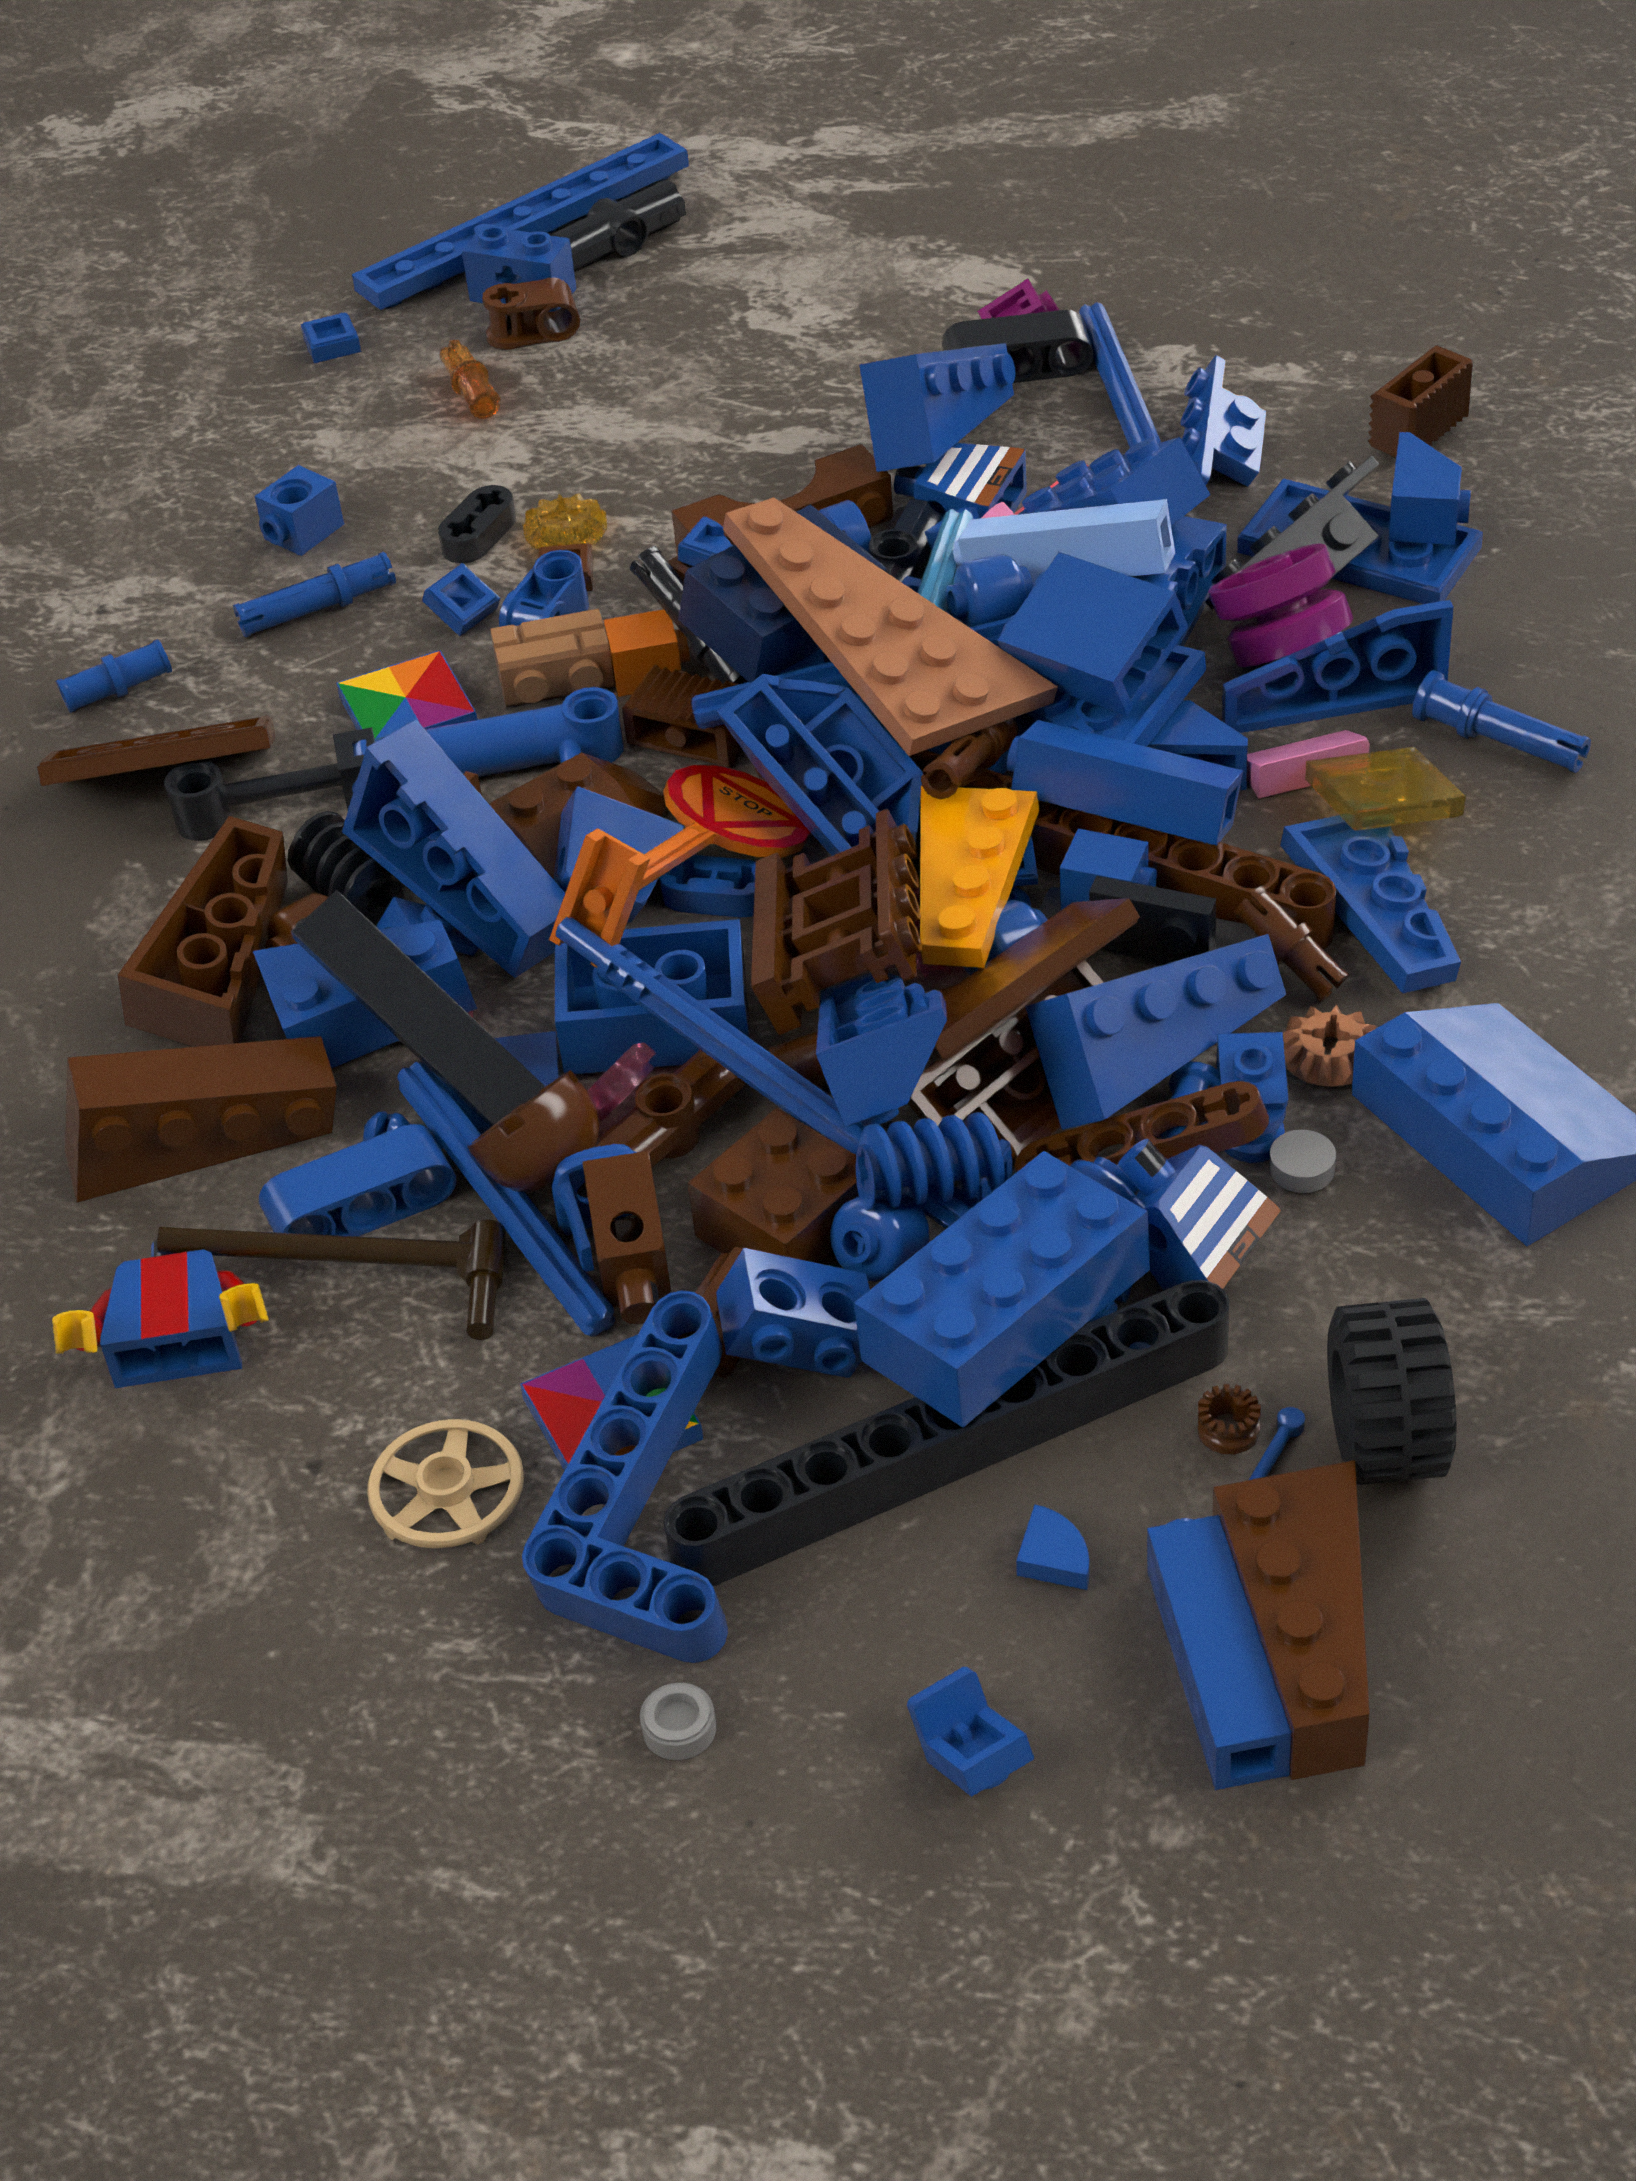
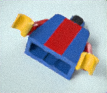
[52,1239,269,1388]

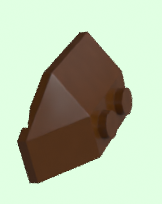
[489,752,669,879]
[908,960,1104,1165]

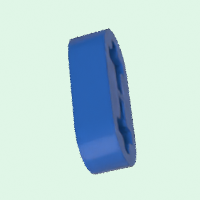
[659,855,756,917]

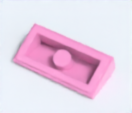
[1247,730,1370,799]

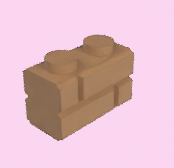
[490,608,615,707]

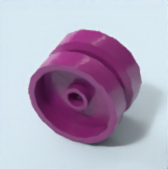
[1208,543,1354,667]

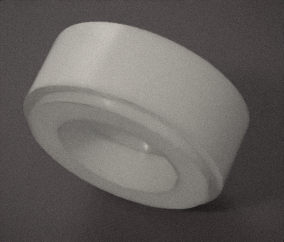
[1269,1130,1336,1193]
[640,1683,717,1760]

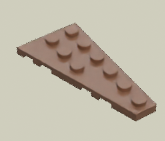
[723,497,1058,756]

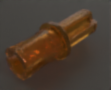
[439,340,501,419]

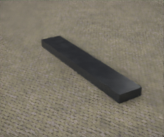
[291,890,598,1185]

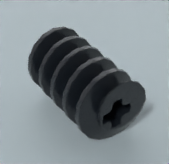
[287,811,405,926]

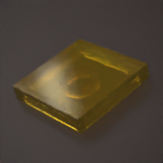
[1305,747,1466,831]

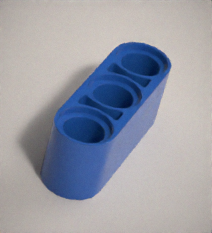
[259,1124,456,1236]

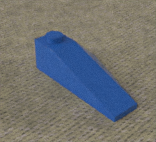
[1222,600,1454,733]
[816,973,947,1127]

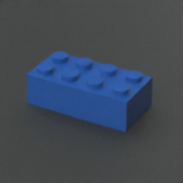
[854,1151,1150,1427]

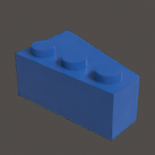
[253,920,477,1068]

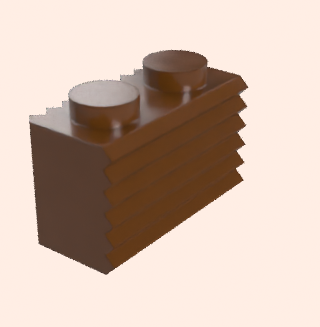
[1367,345,1473,458]
[622,664,742,768]

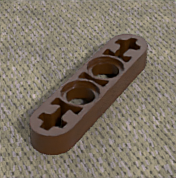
[1014,1081,1269,1172]

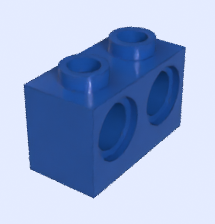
[716,1248,870,1378]

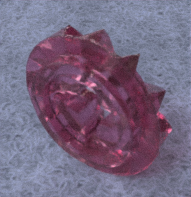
[587,1042,657,1122]

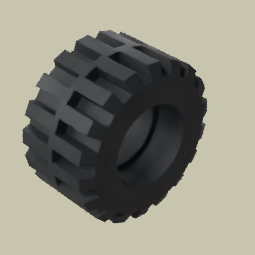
[1327,1298,1457,1485]

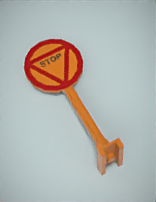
[549,765,811,968]

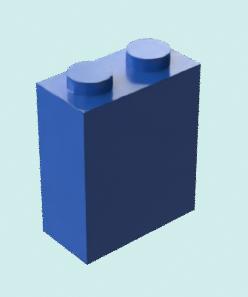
[997,552,1188,716]

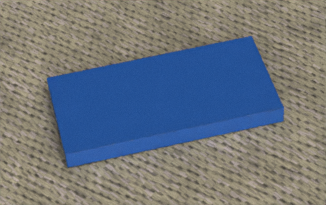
[1237,479,1483,604]

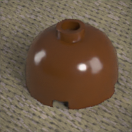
[467,1070,600,1193]

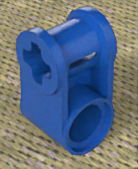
[499,550,589,627]

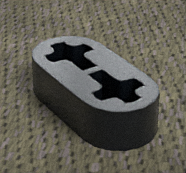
[438,485,516,564]

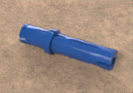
[233,552,396,638]

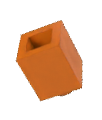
[603,609,690,697]

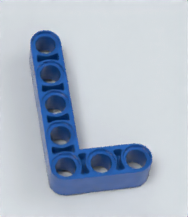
[522,1290,728,1663]

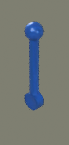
[1249,1407,1305,1480]

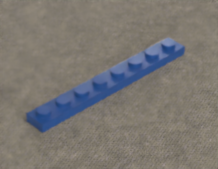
[352,133,689,310]

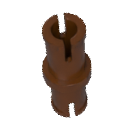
[1233,886,1350,1002]

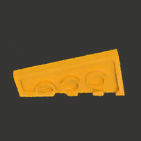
[920,786,1039,968]

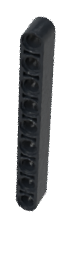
[663,1280,1230,1586]

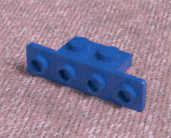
[1180,355,1266,487]

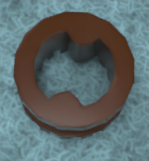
[1198,1384,1261,1455]

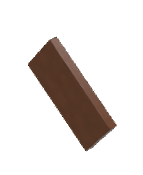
[37,715,276,786]
[928,898,1140,1060]

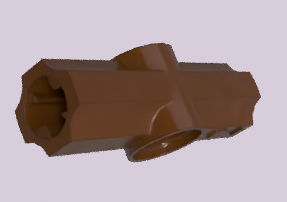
[595,1050,747,1168]

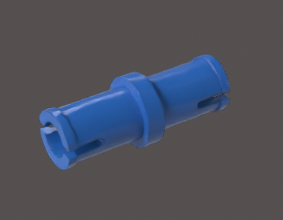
[56,639,172,713]

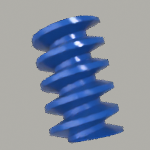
[856,1112,1005,1211]

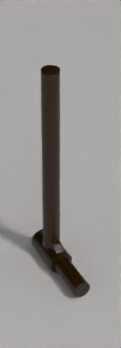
[157,1219,506,1340]

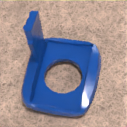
[552,1144,637,1272]

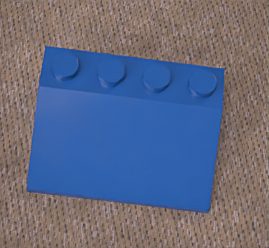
[1352,1003,1636,1246]

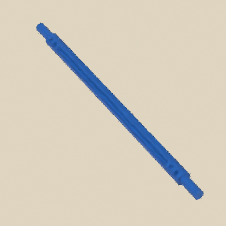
[556,917,1151,1350]

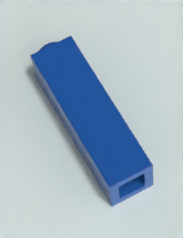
[1007,720,1243,846]
[1147,1515,1292,1790]

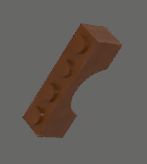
[671,444,893,555]

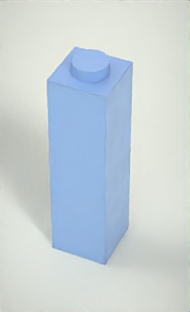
[954,499,1175,585]

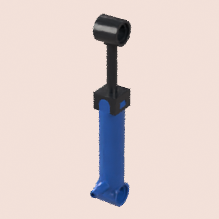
[164,687,624,841]

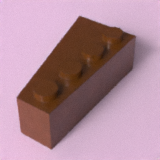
[65,1036,337,1203]

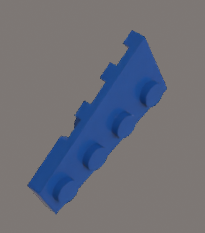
[1280,805,1461,993]

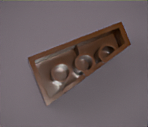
[117,816,288,1047]
[1212,1460,1370,1780]

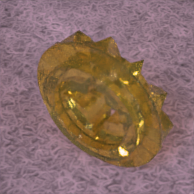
[522,493,607,550]

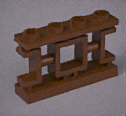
[751,809,922,1035]

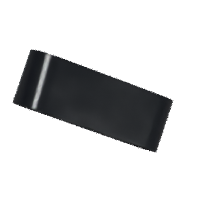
[942,310,1093,383]

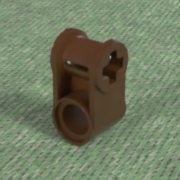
[482,277,581,350]

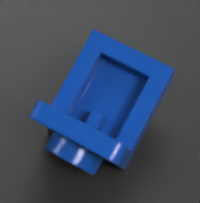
[907,1667,1035,1797]

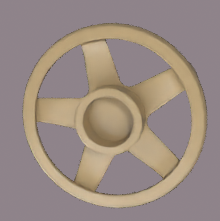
[367,1419,525,1548]

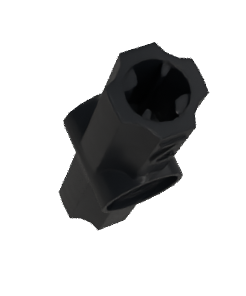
[553,179,686,272]
[869,498,942,582]

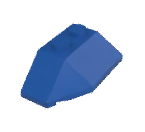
[717,674,923,856]

